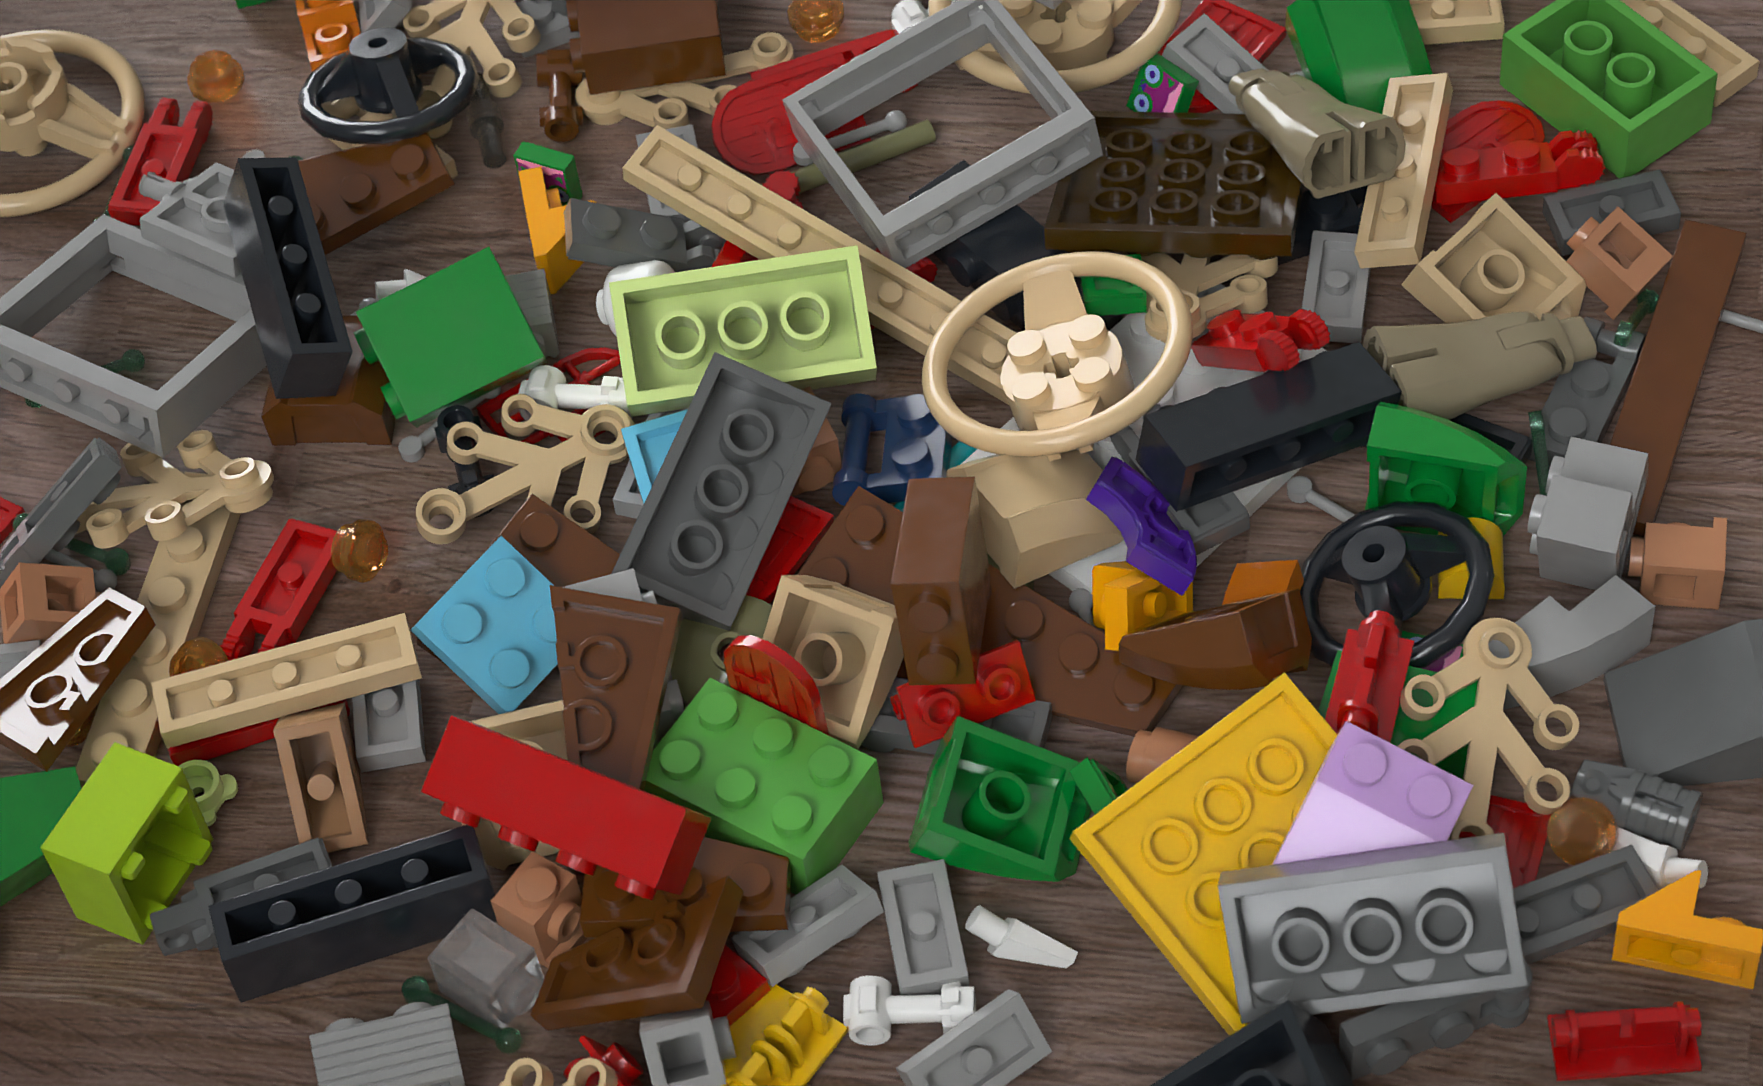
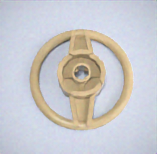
[928,0,1182,94]
[0,30,145,217]
[922,251,1193,461]

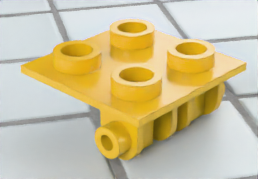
[722,984,849,1086]

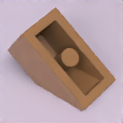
[273,703,369,853]

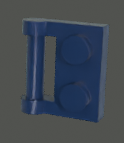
[832,391,953,506]

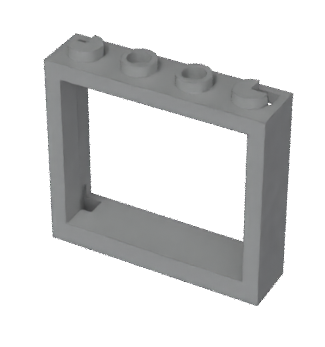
[782,0,1103,268]
[0,214,267,458]

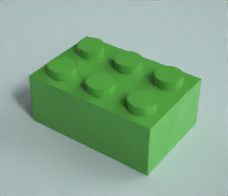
[1500,0,1718,179]
[644,678,884,895]

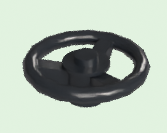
[298,28,479,144]
[1300,501,1495,668]

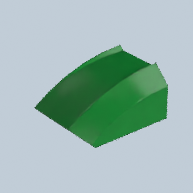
[1285,0,1433,114]
[1365,402,1527,536]
[908,716,1091,882]

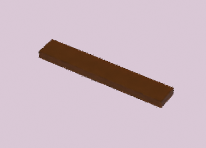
[1610,219,1746,537]

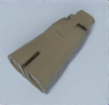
[1228,68,1406,199]
[1363,312,1597,420]

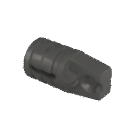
[1570,759,1703,851]

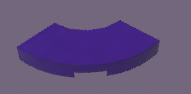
[1086,456,1197,596]

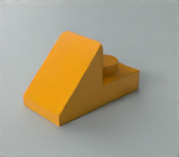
[518,167,596,295]
[1092,561,1193,651]
[1612,870,1763,989]

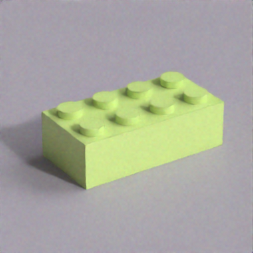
[609,245,877,417]

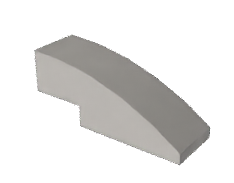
[1488,575,1655,710]

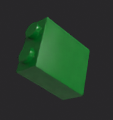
[353,247,548,428]

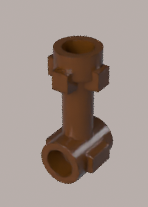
[536,49,583,142]

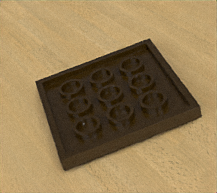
[1044,111,1304,260]

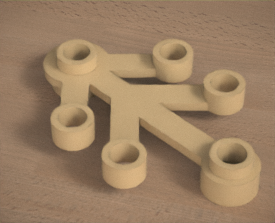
[403,0,541,138]
[576,32,794,129]
[1121,252,1278,343]
[416,394,635,544]
[76,430,274,549]
[1398,618,1579,841]

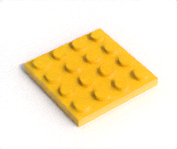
[1070,672,1337,1036]

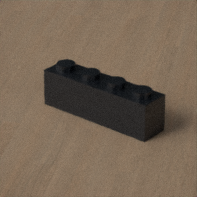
[223,157,353,399]
[908,160,1122,331]
[1135,342,1402,512]
[208,825,497,1003]

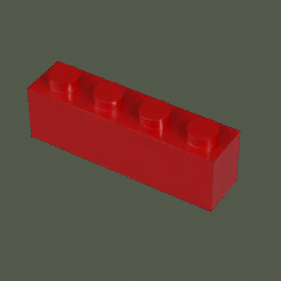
[421,715,711,901]

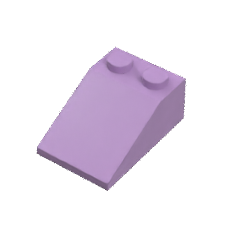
[1272,721,1474,865]

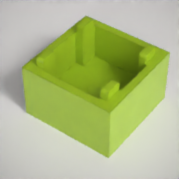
[41,742,213,945]

